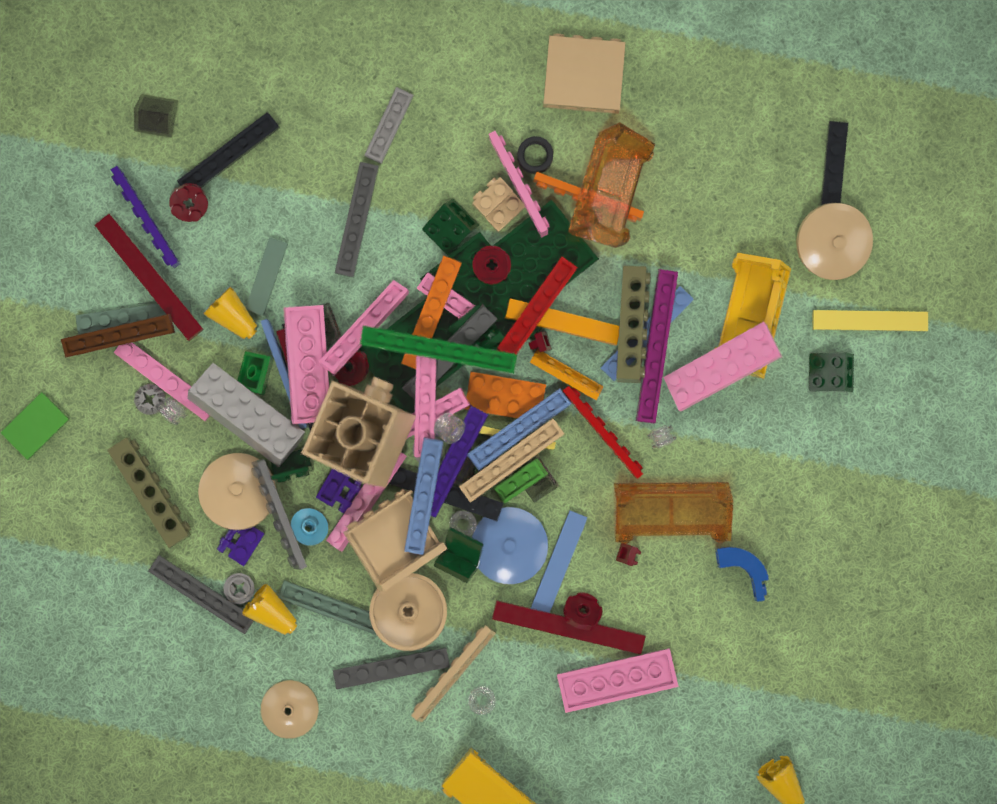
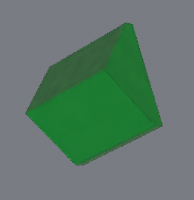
[237,351,274,395]

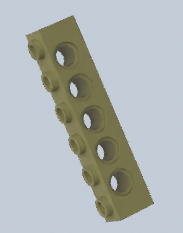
[616,266,651,383]
[107,438,191,548]

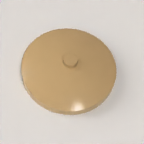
[796,203,873,280]
[198,453,276,530]
[369,573,447,651]

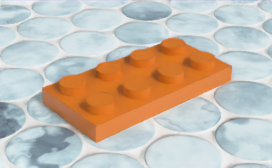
[464,372,546,418]

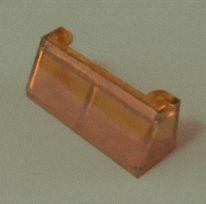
[568,122,655,248]
[614,482,733,544]

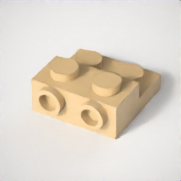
[472,177,525,233]

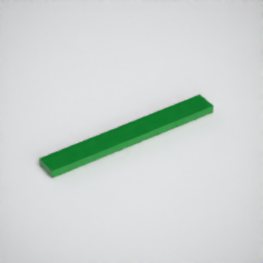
[359,325,517,374]

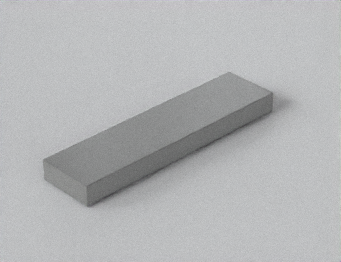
[364,87,414,164]

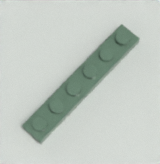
[75,300,192,335]

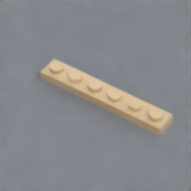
[459,419,564,503]
[411,626,496,722]

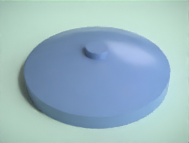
[472,507,548,584]

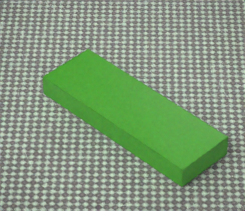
[494,458,548,504]

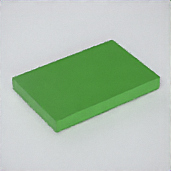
[0,392,70,460]

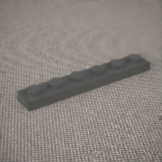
[335,162,379,278]
[402,305,497,400]
[252,460,307,570]
[148,555,254,635]
[333,647,450,690]

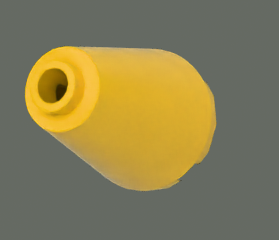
[204,287,257,339]
[242,584,297,635]
[756,756,805,804]

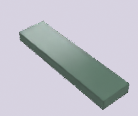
[246,237,288,316]

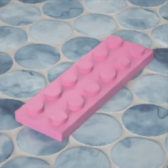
[284,305,329,424]
[663,322,782,411]
[557,648,679,713]

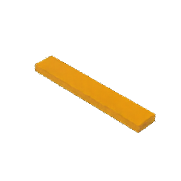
[505,298,620,346]

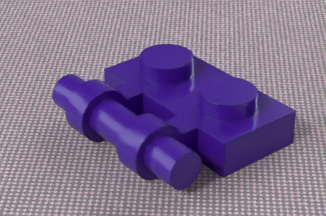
[316,468,362,513]
[217,527,265,566]

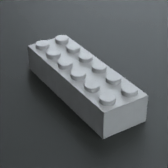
[187,363,305,467]

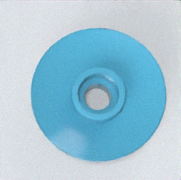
[290,508,328,546]

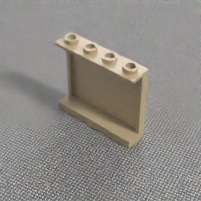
[543,34,625,114]
[343,489,447,592]

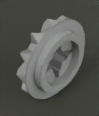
[134,384,165,415]
[224,573,255,604]

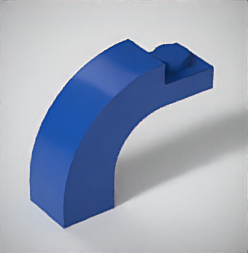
[715,547,769,602]

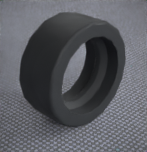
[517,136,553,174]

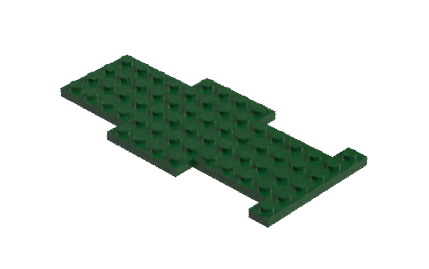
[359,199,599,414]

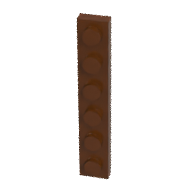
[61,314,175,358]

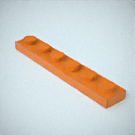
[533,172,644,222]
[401,256,462,369]

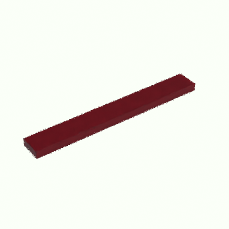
[94,214,204,341]
[492,600,646,654]

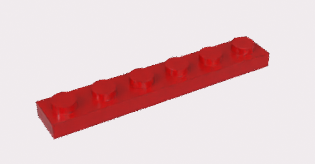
[496,257,578,354]
[563,386,643,479]

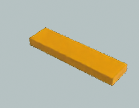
[530,349,603,400]

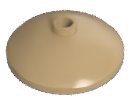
[261,680,319,739]

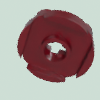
[169,183,208,222]
[473,246,511,285]
[332,349,369,386]
[563,592,603,631]

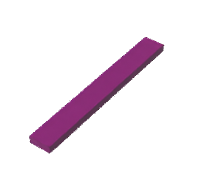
[636,269,678,424]

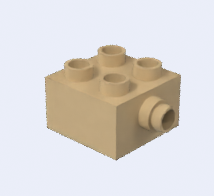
[302,377,416,488]

